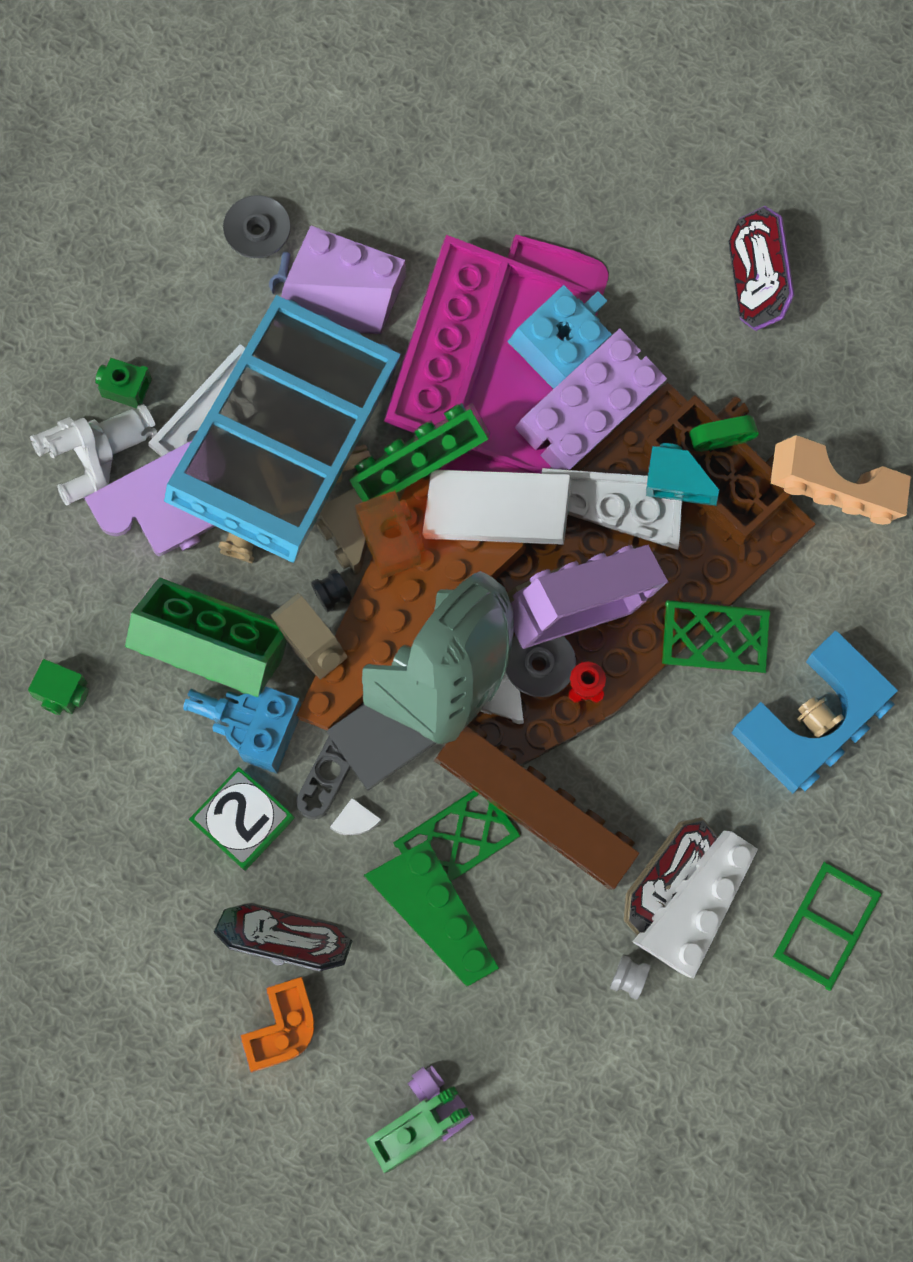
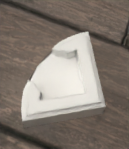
[330,798,381,835]

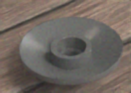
[223,195,291,258]
[506,635,576,697]

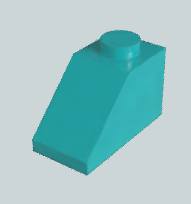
[646,443,719,506]

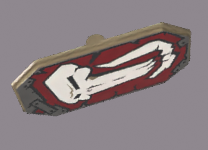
[624,817,718,935]

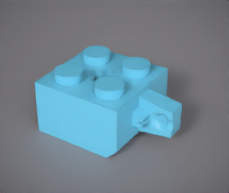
[507,285,612,389]

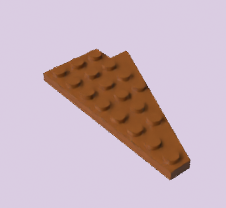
[296,475,526,730]

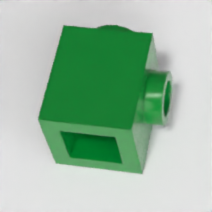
[27,659,89,715]

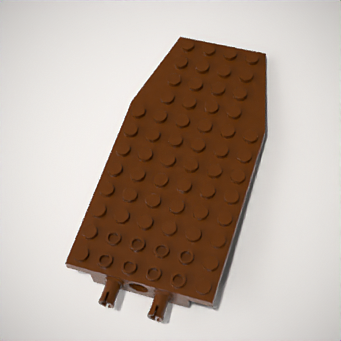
[467,382,816,766]

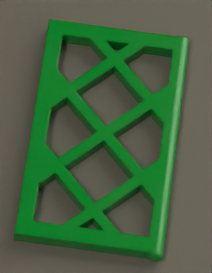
[662,600,771,673]
[393,790,520,882]

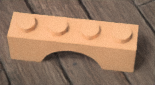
[771,435,911,525]

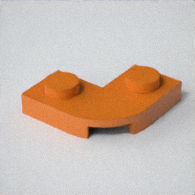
[240,977,315,1073]

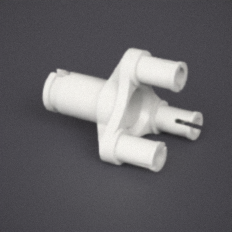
[30,404,157,505]

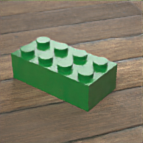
[125,577,287,697]

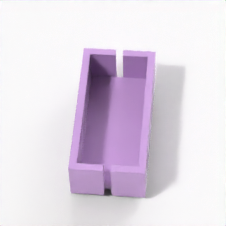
[515,329,667,470]
[511,545,668,649]

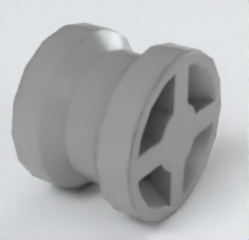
[610,954,651,1000]

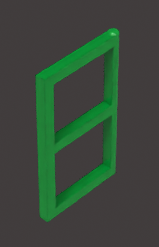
[773,862,882,991]

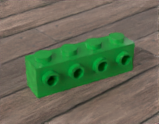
[349,403,490,510]

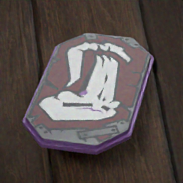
[728,206,794,331]

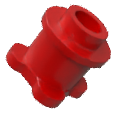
[569,662,606,703]

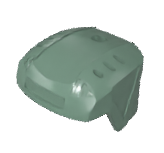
[362,571,514,744]

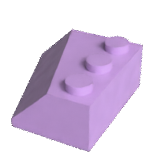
[274,226,406,334]

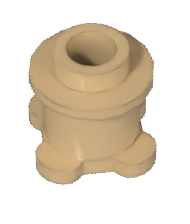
[218,533,254,563]
[797,696,844,738]

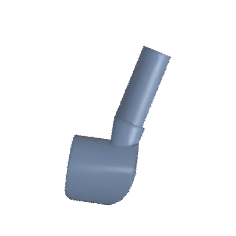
[269,252,290,295]

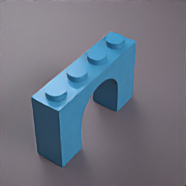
[731,630,898,794]

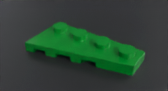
[363,840,499,987]

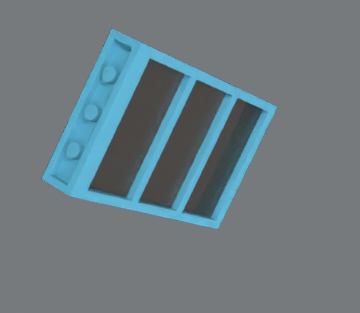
[164,295,401,563]

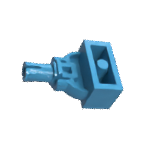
[183,687,302,774]

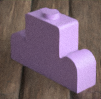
[84,433,226,556]

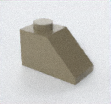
[271,592,348,680]

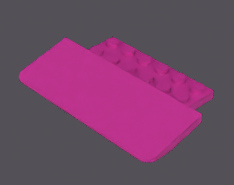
[383,235,608,474]

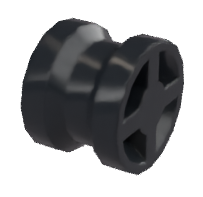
[310,569,352,613]

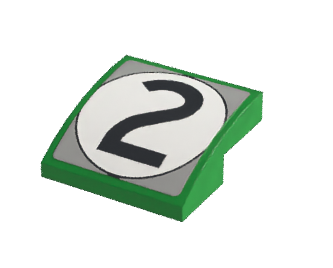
[189,767,295,871]

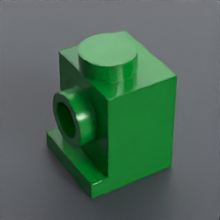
[95,358,152,409]

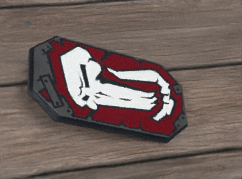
[214,904,352,971]

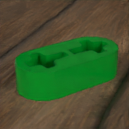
[689,415,759,452]

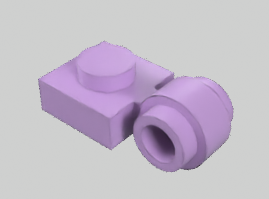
[408,1065,475,1141]

